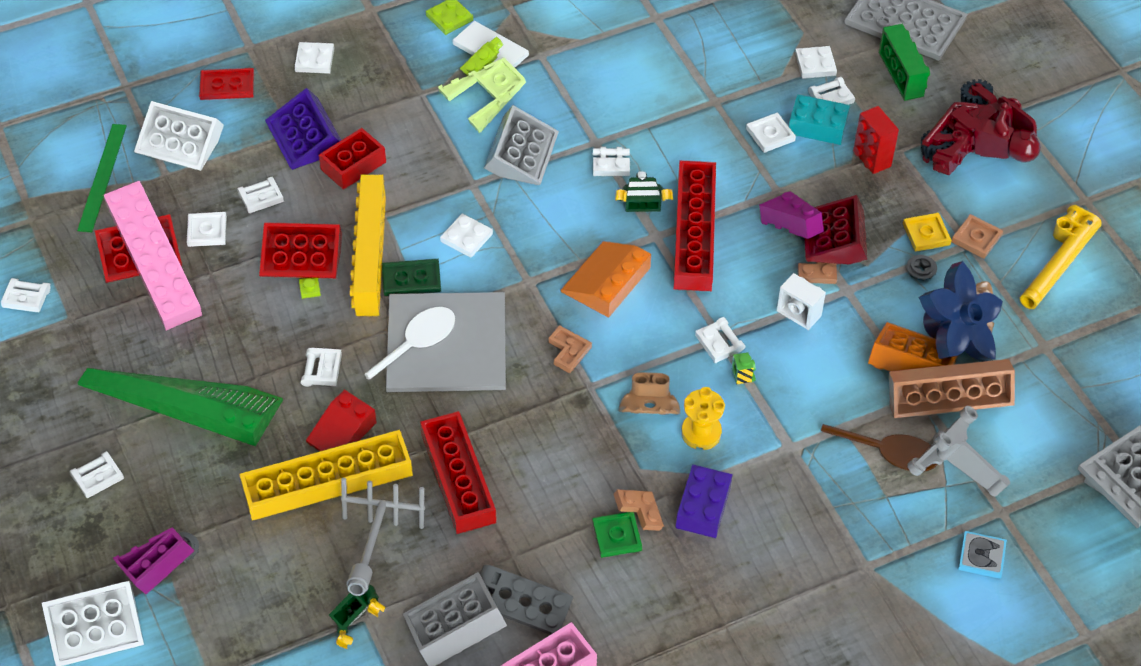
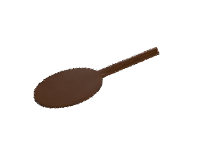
[821,424,938,472]

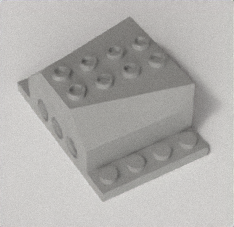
[1077,425,1141,528]

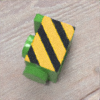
[731,352,756,384]

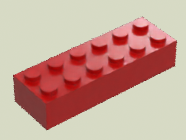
[420,411,497,534]

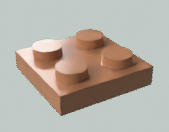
[951,214,1003,259]

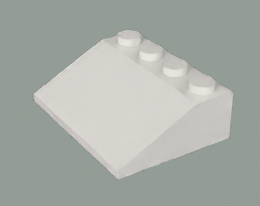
[134,101,224,171]
[42,581,144,666]

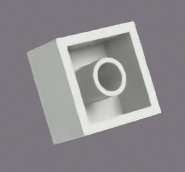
[777,273,826,330]

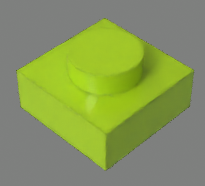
[299,278,321,299]

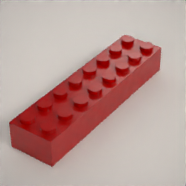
[673,160,716,292]

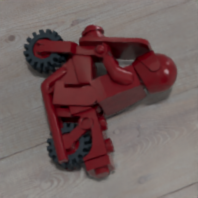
[921,79,1041,176]

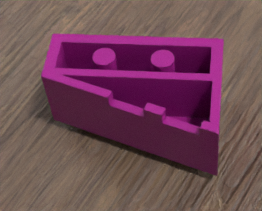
[759,191,824,239]
[113,527,195,594]

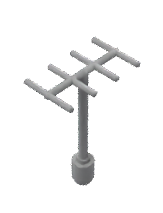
[341,478,425,596]

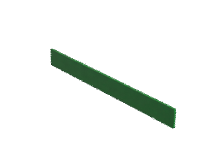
[77,124,127,233]

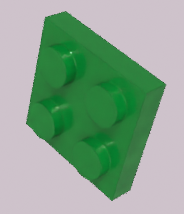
[592,512,642,558]

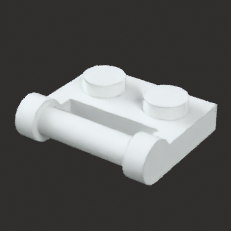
[808,77,855,105]
[237,177,284,213]
[1,278,50,312]
[695,317,745,363]
[301,348,342,387]
[70,451,124,498]

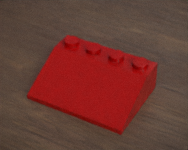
[95,214,182,283]
[259,223,342,279]

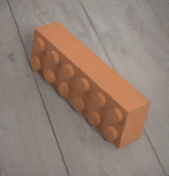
[889,359,1015,418]

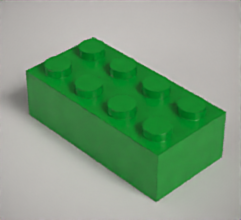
[878,23,930,101]

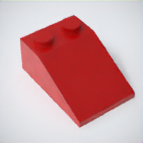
[306,389,377,451]

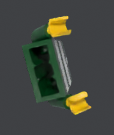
[615,171,673,212]
[329,584,385,649]

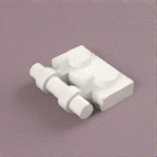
[593,147,630,176]

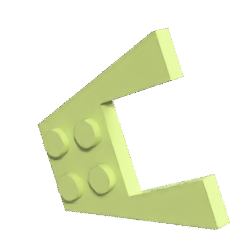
[438,58,526,133]

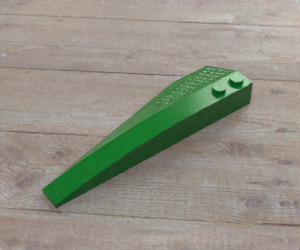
[77,368,283,447]

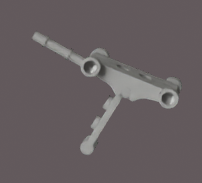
[908,406,1010,497]

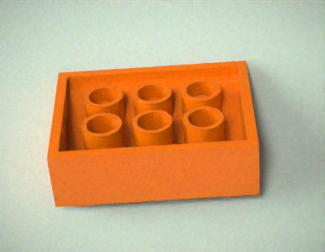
[561,241,651,318]
[868,322,958,371]

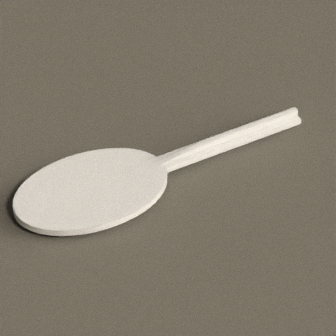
[365,307,455,380]

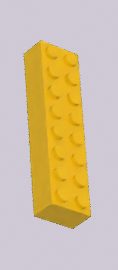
[350,175,386,316]
[239,430,413,521]

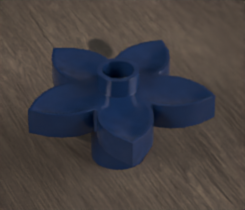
[918,261,1003,362]

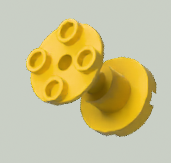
[682,387,725,450]

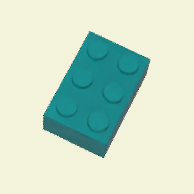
[789,94,850,145]

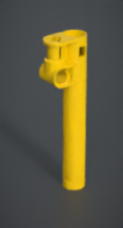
[1020,205,1102,309]

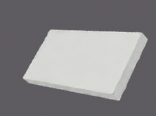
[453,21,529,68]

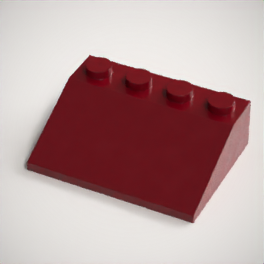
[805,195,868,265]

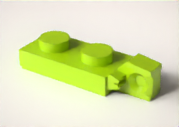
[460,36,504,76]

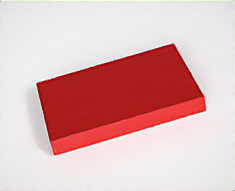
[199,68,254,100]

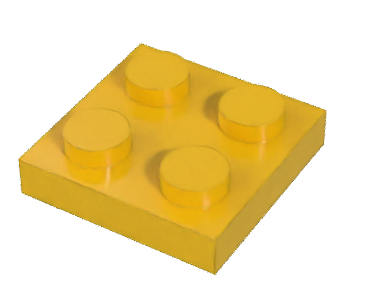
[903,213,952,252]

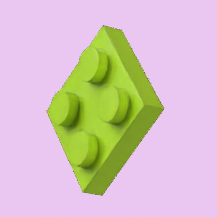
[426,0,474,35]

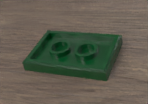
[382,258,441,297]

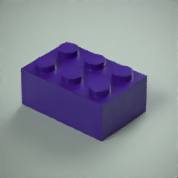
[676,464,733,538]

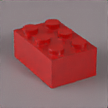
[853,106,899,174]
[319,128,386,190]

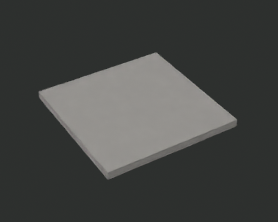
[386,292,506,392]

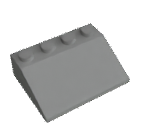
[484,105,559,185]
[403,572,507,666]

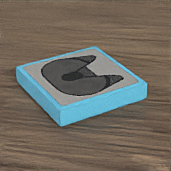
[958,531,1007,579]

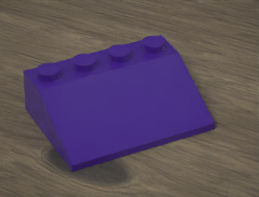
[265,88,341,170]

